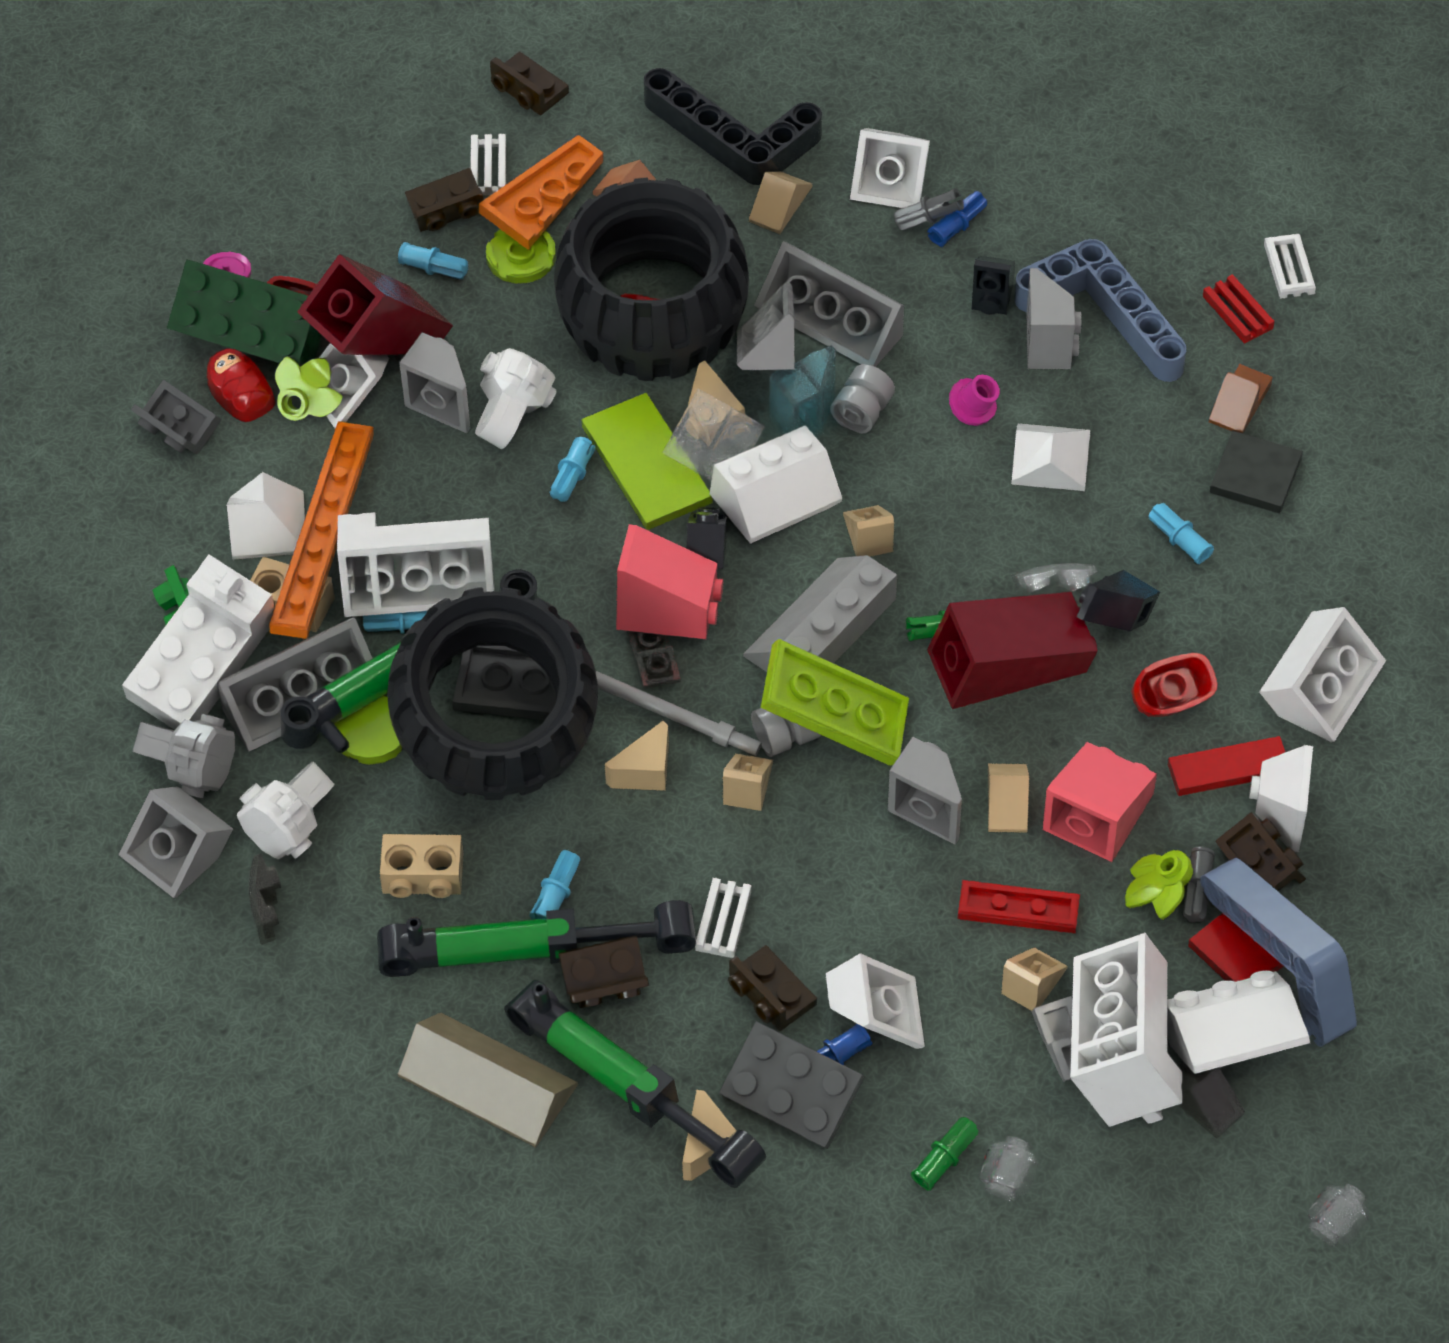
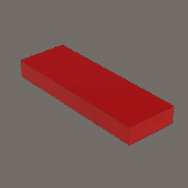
[1168,736,1286,796]
[958,880,1080,934]

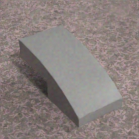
[1031,996,1072,1082]

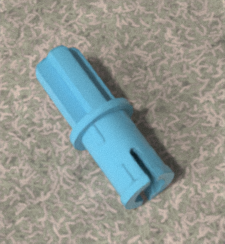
[398,242,468,279]
[550,437,595,502]
[1148,503,1214,564]
[363,611,427,634]
[529,850,580,920]

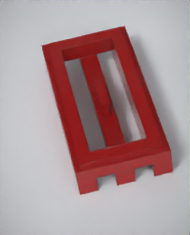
[1203,274,1274,344]

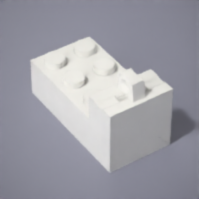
[337,512,495,617]
[122,554,275,730]
[1070,933,1182,1127]

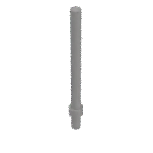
[596,671,762,756]

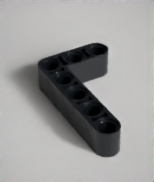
[643,68,822,185]

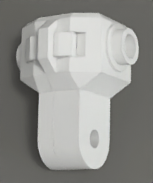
[475,348,556,449]
[237,761,335,859]

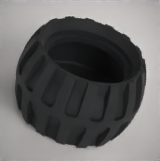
[554,177,749,381]
[388,587,598,800]

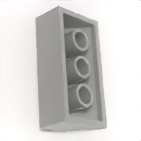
[743,555,897,672]

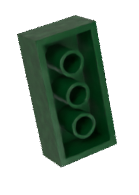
[167,259,322,367]

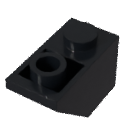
[971,256,1015,315]
[686,507,727,569]
[1076,570,1160,631]

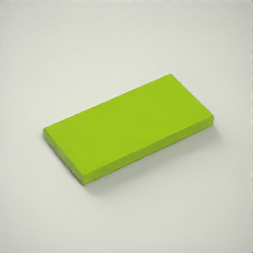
[581,393,713,530]
[760,639,909,766]

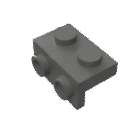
[131,380,222,455]

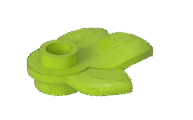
[275,356,343,421]
[1125,850,1193,920]

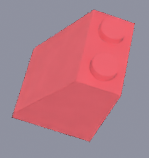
[616,524,723,639]
[1043,742,1157,862]

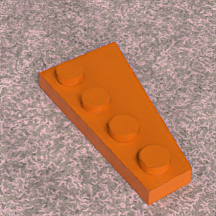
[479,135,603,250]

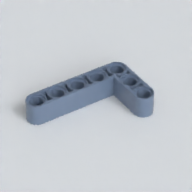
[1014,239,1186,382]
[1200,858,1357,1047]

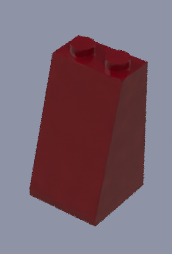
[297,254,453,355]
[927,592,1098,709]

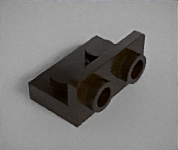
[490,51,569,116]
[405,168,484,232]
[1215,812,1306,891]
[558,936,649,1008]
[728,945,817,1031]

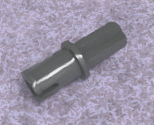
[894,188,964,230]
[1182,847,1215,923]

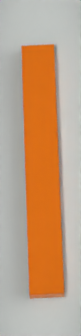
[269,421,374,639]

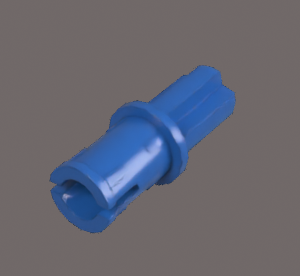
[927,191,987,247]
[817,1024,873,1065]

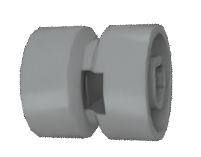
[830,364,895,434]
[751,708,821,757]

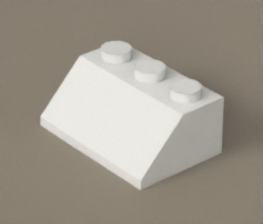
[710,425,842,544]
[1259,607,1386,742]
[1167,971,1310,1074]

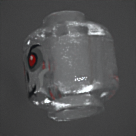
[979,1136,1039,1201]
[1307,1183,1370,1247]

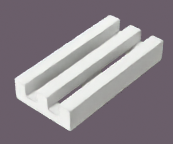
[471,134,506,195]
[1264,234,1316,299]
[695,878,751,958]

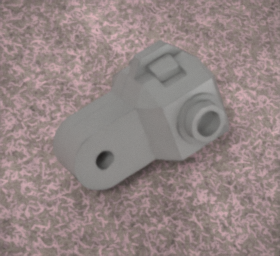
[132,714,235,798]

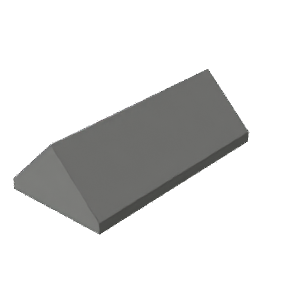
[754,241,904,367]
[737,281,794,370]
[217,617,372,752]

